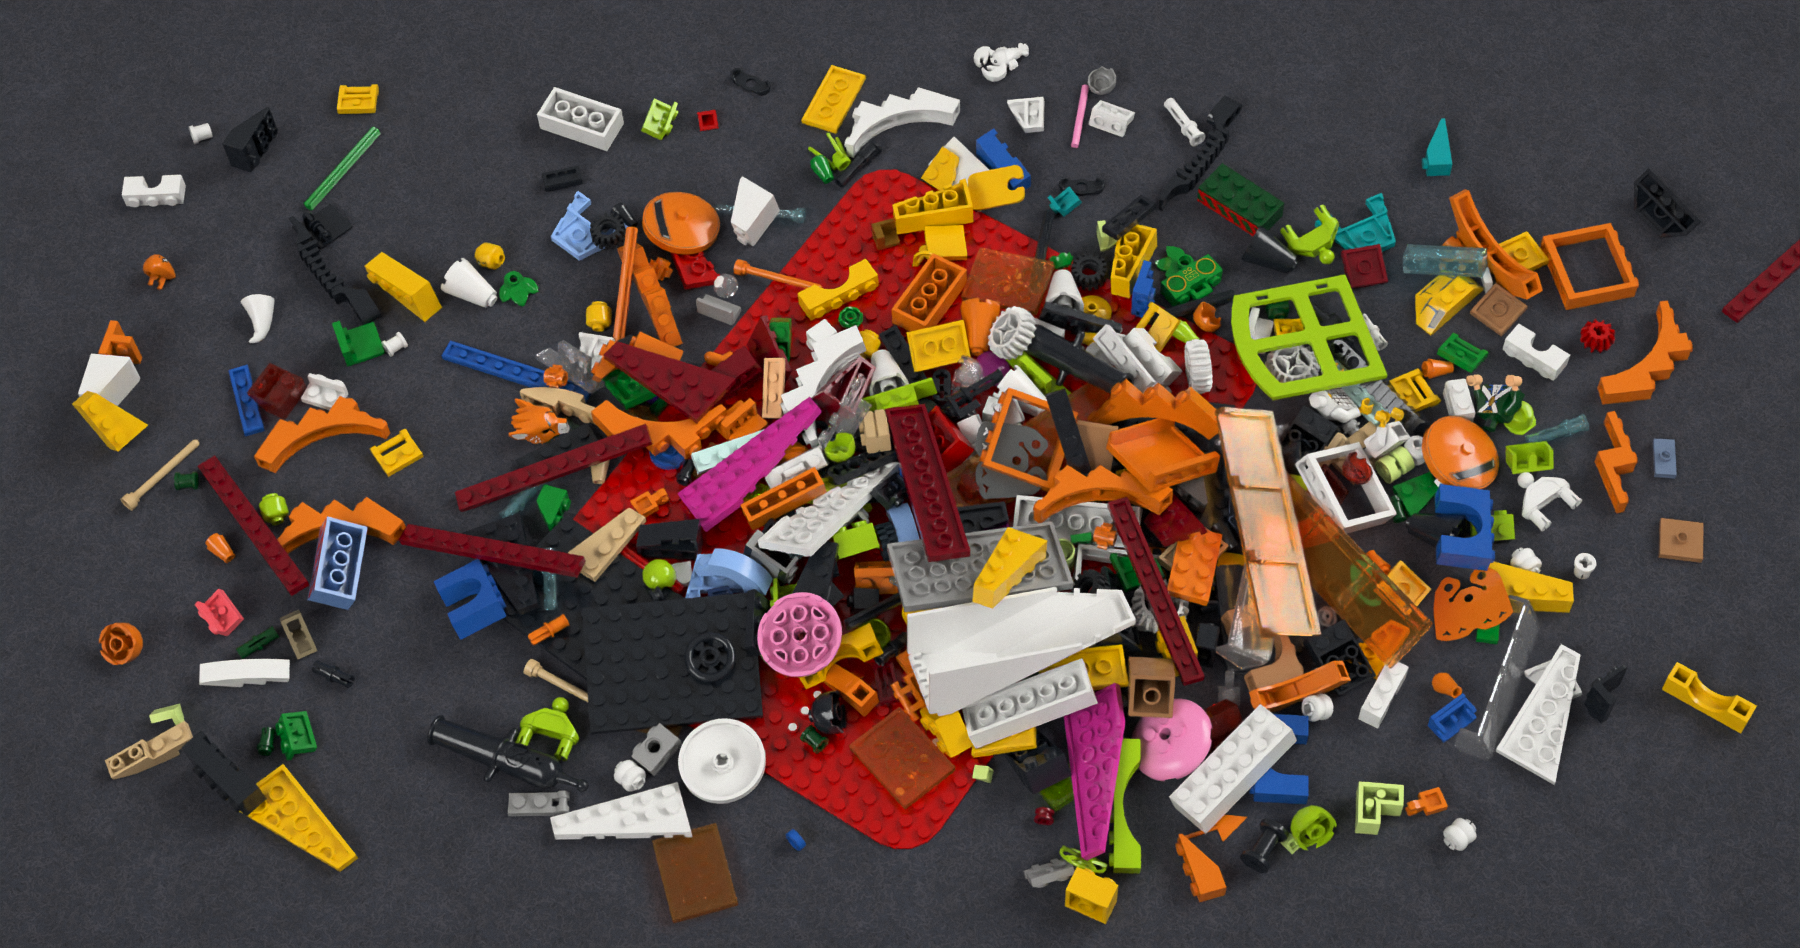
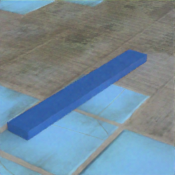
[442,341,594,403]

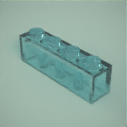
[1403,244,1488,278]

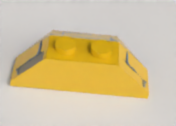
[1415,272,1484,336]

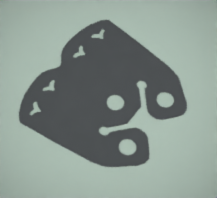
[976,421,1048,499]

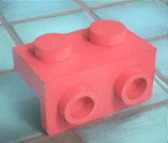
[195,589,244,636]

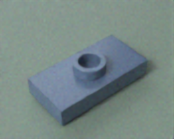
[1652,438,1677,478]

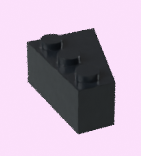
[636,519,704,561]

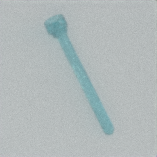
[714,204,806,223]

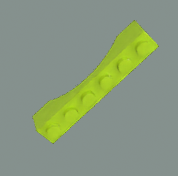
[1109,739,1141,874]

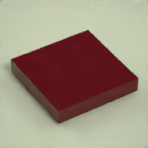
[1341,244,1388,289]

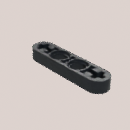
[827,442,898,485]

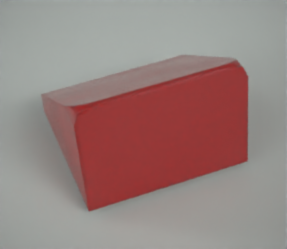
[697,110,719,131]

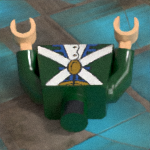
[1466,374,1525,432]

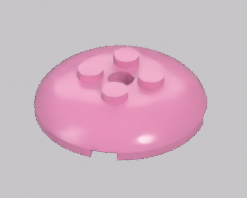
[757,592,842,677]
[1132,699,1212,781]

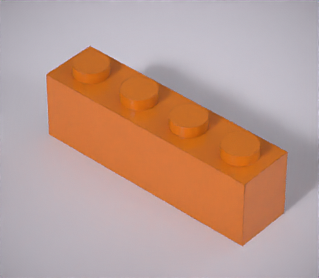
[741,467,827,530]

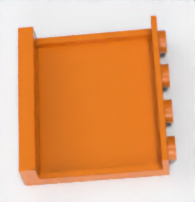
[1106,418,1220,492]

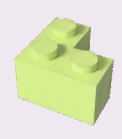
[1355,781,1404,835]

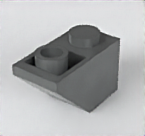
[1170,476,1208,514]

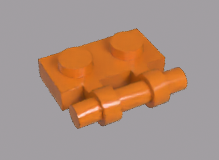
[890,672,926,722]

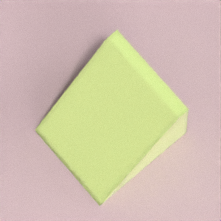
[972,765,994,783]
[1280,833,1300,854]

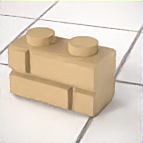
[858,409,891,453]

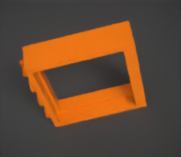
[1540,223,1639,310]
[979,388,1078,492]

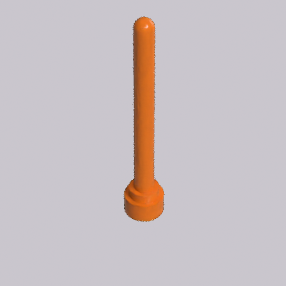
[734,259,822,289]

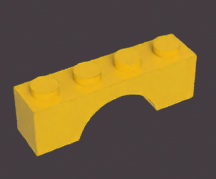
[798,259,879,321]
[799,623,884,689]
[1662,662,1757,734]

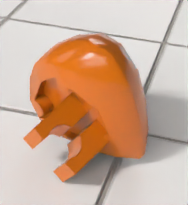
[143,254,176,290]

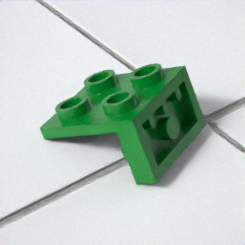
[332,321,385,367]

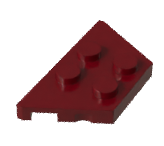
[1143,494,1207,547]

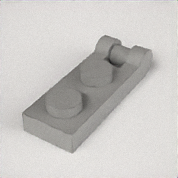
[508,790,570,816]

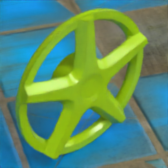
[1059,845,1108,873]

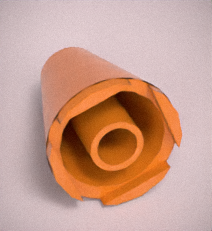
[960,298,1000,356]

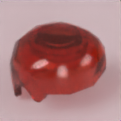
[1342,452,1373,485]

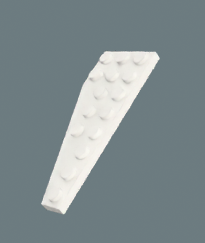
[758,462,900,557]

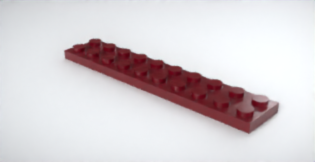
[885,404,970,562]

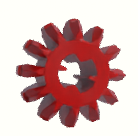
[1580,319,1615,353]

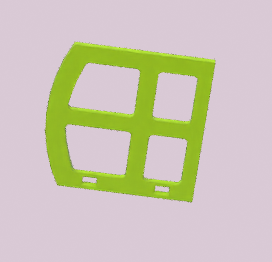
[1231,275,1387,400]

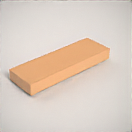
[762,358,785,419]

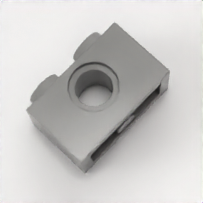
[631,723,682,776]

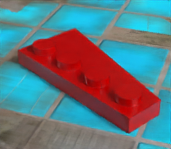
[670,251,721,289]

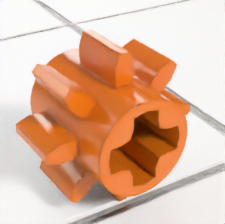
[649,257,673,281]
[543,364,568,388]
[1093,522,1118,550]

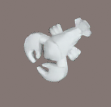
[974,43,1029,82]

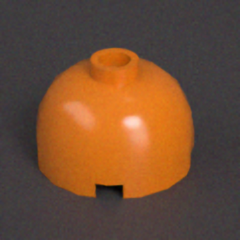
[99,622,143,665]

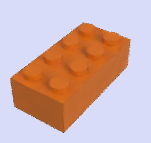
[891,253,967,331]

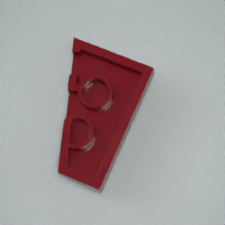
[746,315,792,384]

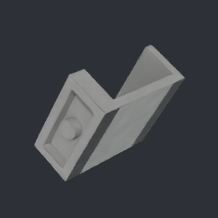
[743,529,799,587]

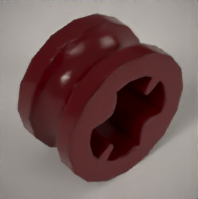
[1034,807,1055,825]

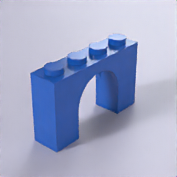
[1435,484,1495,571]
[434,559,507,640]
[1249,714,1308,804]

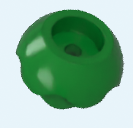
[1049,252,1073,270]
[838,307,863,329]

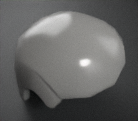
[1087,66,1116,95]

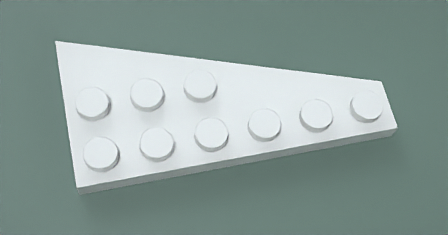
[1496,644,1580,785]
[550,782,692,840]

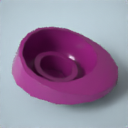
[976,351,1010,386]

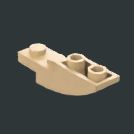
[520,387,596,425]
[105,721,193,779]

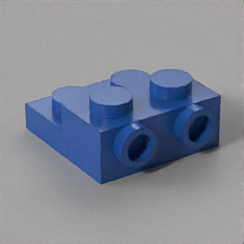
[1131,260,1156,318]

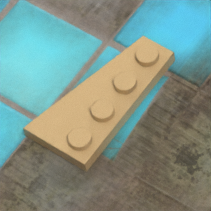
[568,508,646,582]

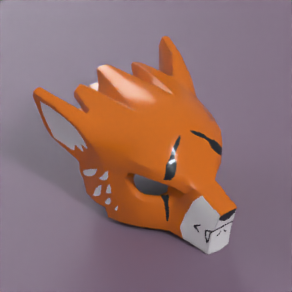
[508,398,569,444]

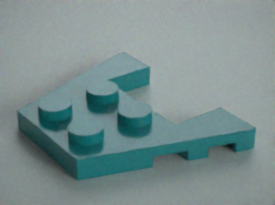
[1315,193,1396,252]

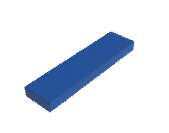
[228,365,265,437]

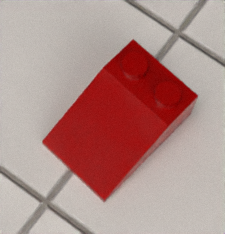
[928,405,975,477]

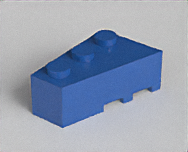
[976,129,1031,190]

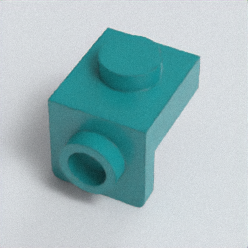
[1048,187,1082,217]

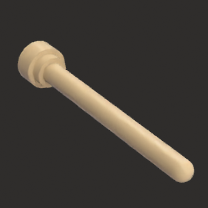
[120,440,199,511]
[523,659,588,702]

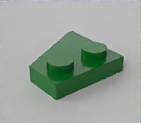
[1392,472,1438,517]
[1109,553,1165,593]

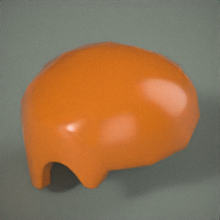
[1193,302,1221,332]

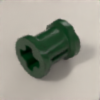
[174,471,199,490]
[800,725,829,754]

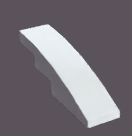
[199,659,290,687]

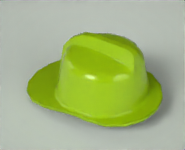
[1503,401,1536,435]

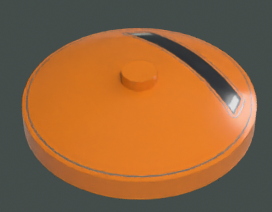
[642,192,720,254]
[1422,416,1499,490]

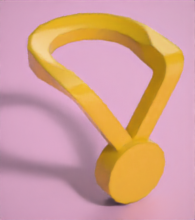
[913,245,933,266]

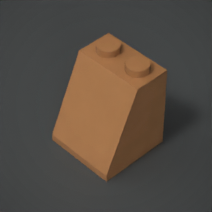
[1066,420,1118,471]
[1128,657,1175,718]

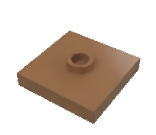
[1470,283,1527,337]
[1659,518,1703,563]

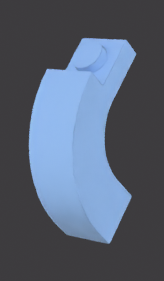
[885,503,919,542]
[695,548,773,595]

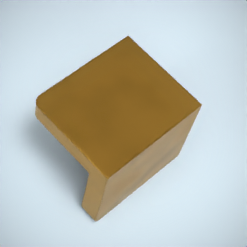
[872,218,900,250]

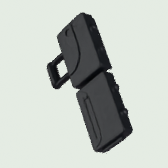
[1195,564,1261,675]

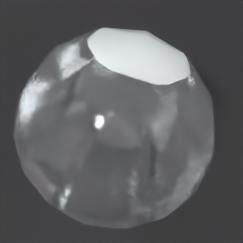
[713,274,738,298]

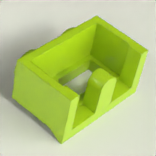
[1505,441,1554,474]

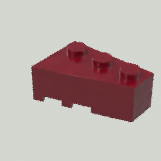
[711,346,764,406]
[811,356,876,422]

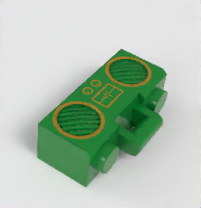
[1160,254,1223,306]

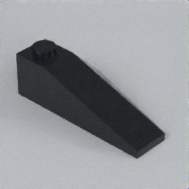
[1096,566,1142,653]

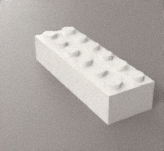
[1169,704,1297,834]

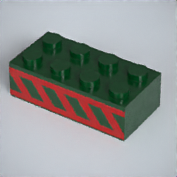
[1197,163,1284,236]

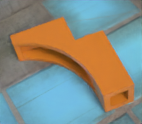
[591,332,684,382]
[1249,661,1351,712]

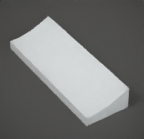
[1013,495,1143,548]
[962,658,1098,749]

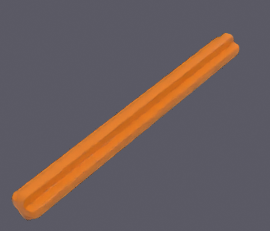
[613,227,638,342]

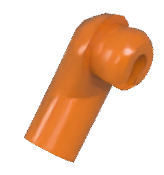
[704,351,733,367]

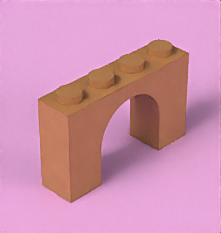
[1221,598,1304,692]

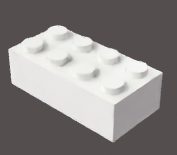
[537,87,624,151]

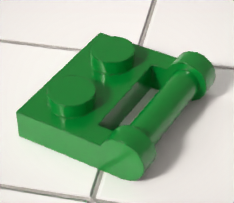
[1437,333,1489,374]

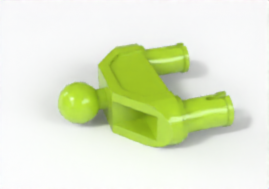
[1280,205,1339,265]
[515,697,579,761]

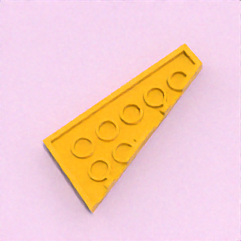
[239,764,358,872]

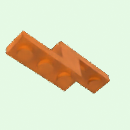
[1594,411,1638,513]

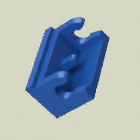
[1428,693,1477,743]

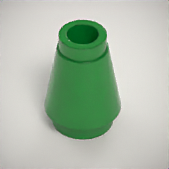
[810,155,834,184]

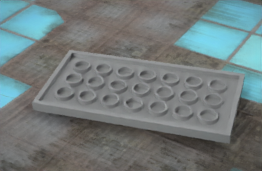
[887,521,1074,612]

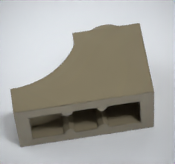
[280,610,317,659]

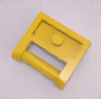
[337,84,379,114]
[1136,301,1181,352]
[1388,369,1441,413]
[370,429,424,477]

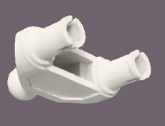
[1517,472,1582,531]

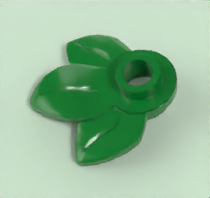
[1155,246,1194,278]
[499,271,538,307]

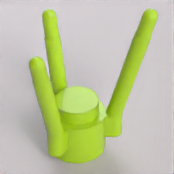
[808,133,851,171]

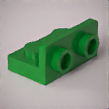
[275,711,317,761]

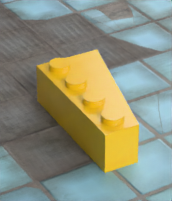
[893,178,973,234]
[1111,224,1157,298]
[365,252,442,322]
[972,527,1047,609]
[1482,562,1574,613]

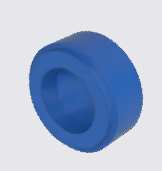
[786,829,806,851]

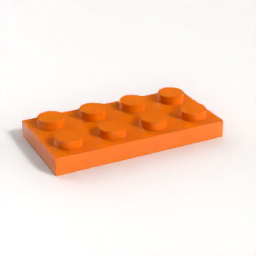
[1167,530,1223,606]

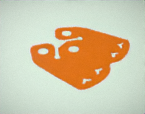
[1434,567,1513,641]

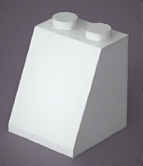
[731,176,780,246]
[78,354,140,406]

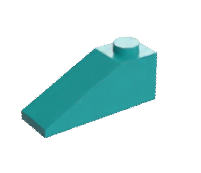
[1422,118,1452,176]

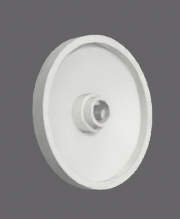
[678,719,766,804]

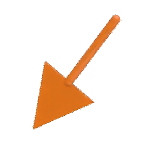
[1177,815,1247,842]

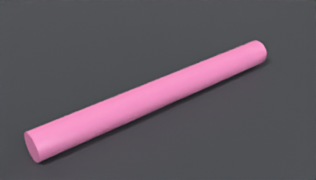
[1071,85,1089,148]

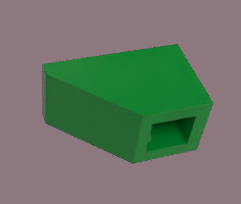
[769,318,792,362]
[537,484,571,531]

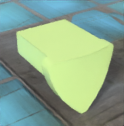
[1097,220,1117,252]
[149,704,184,725]

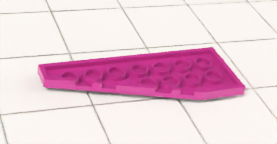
[678,396,822,532]
[1064,683,1125,861]

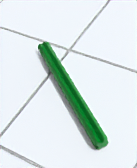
[304,127,380,210]

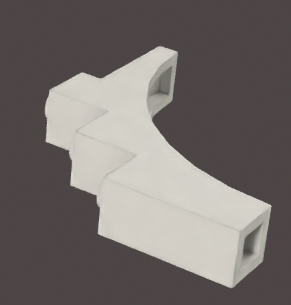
[844,87,960,158]
[780,325,866,448]

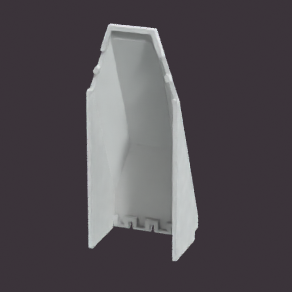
[907,587,1136,716]

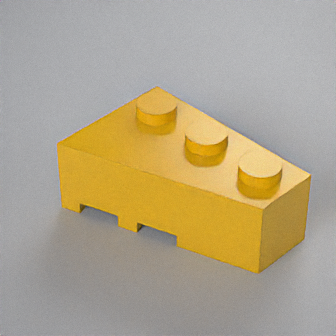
[72,391,148,451]

